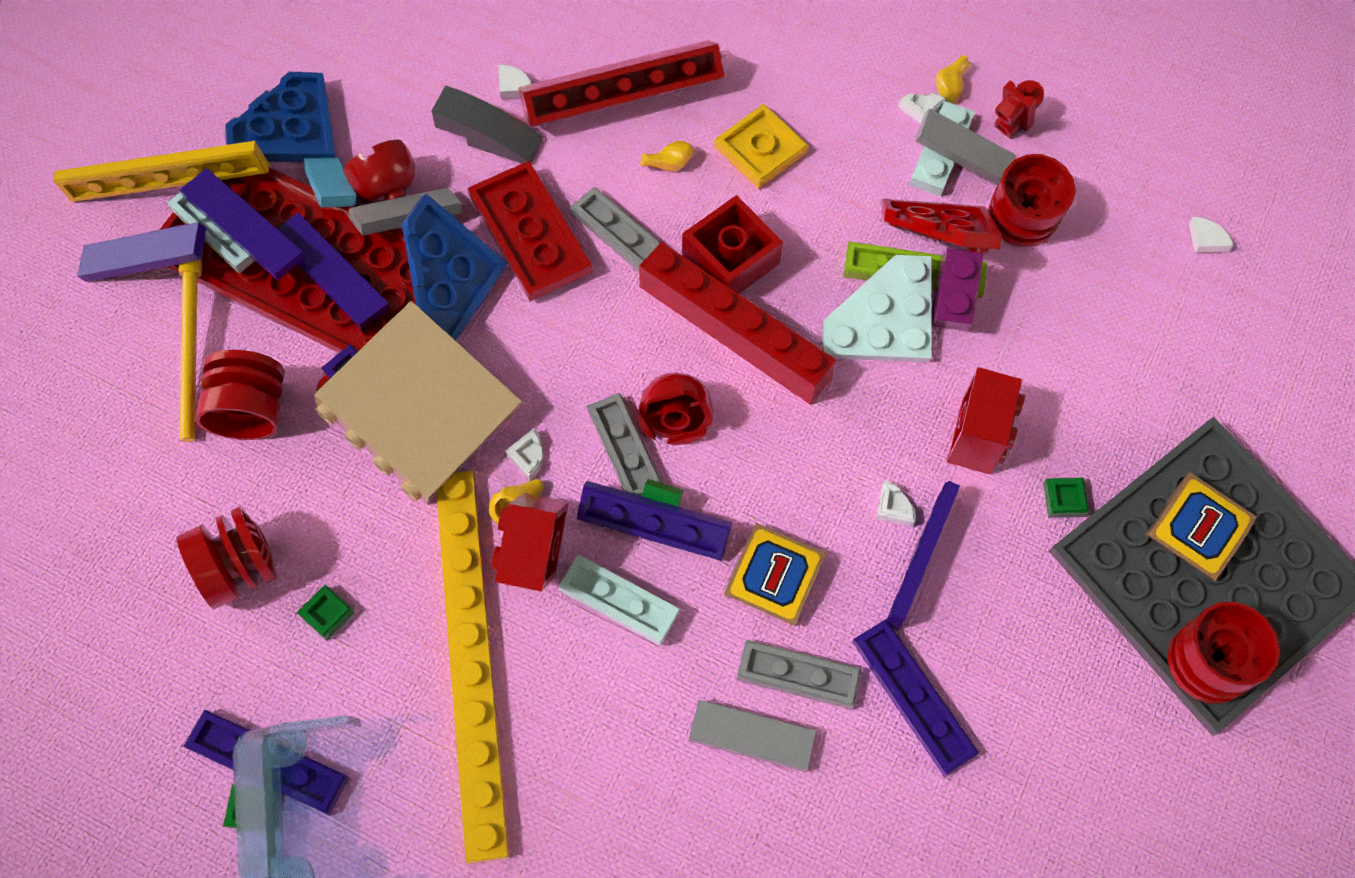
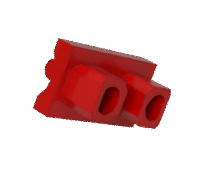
[994,80,1044,138]

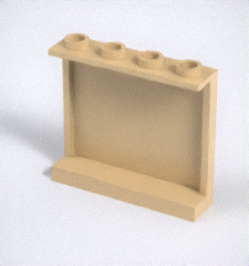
[314,301,522,504]

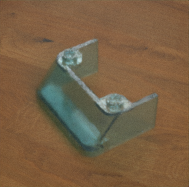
[233,715,361,878]

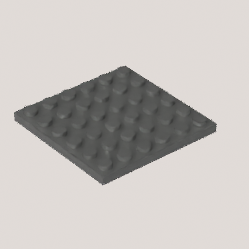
[1048,416,1355,736]

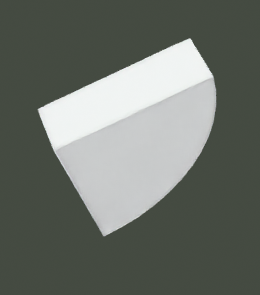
[499,65,531,99]
[898,93,946,124]
[1189,217,1233,253]
[505,428,543,481]
[876,480,916,527]

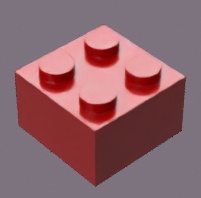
[682,195,783,294]
[947,367,1025,475]
[491,493,569,592]

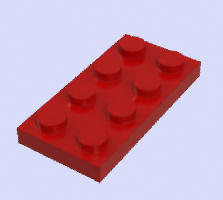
[467,161,593,301]

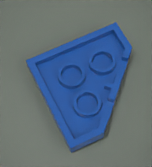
[224,71,335,162]
[402,194,508,341]

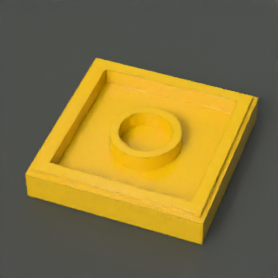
[714,103,809,189]

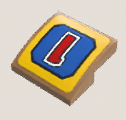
[1145,472,1257,581]
[724,523,827,626]

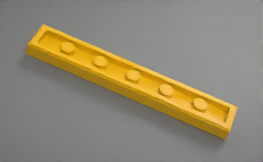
[53,141,269,202]

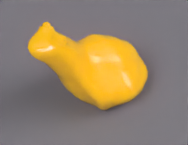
[935,55,972,104]
[640,140,694,172]
[489,479,543,524]

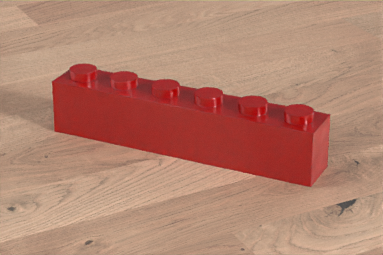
[518,40,725,126]
[639,242,836,405]

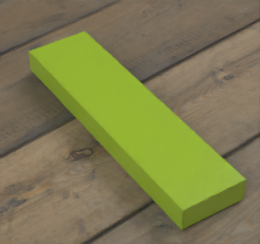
[843,241,987,298]

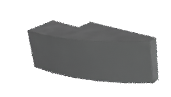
[431,85,543,163]

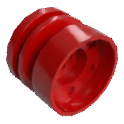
[987,154,1076,247]
[195,350,285,440]
[176,506,277,610]
[1167,602,1280,704]

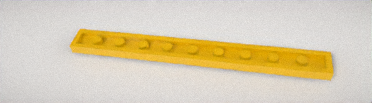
[436,470,509,865]

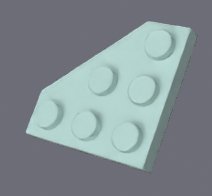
[822,255,932,362]

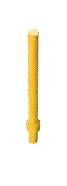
[179,260,202,442]

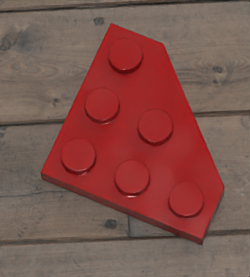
[881,199,1002,253]

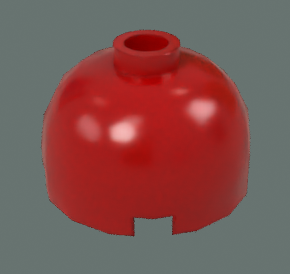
[343,139,415,203]
[638,372,713,445]

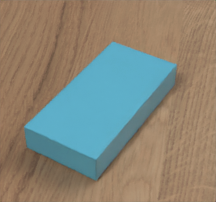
[303,158,356,208]

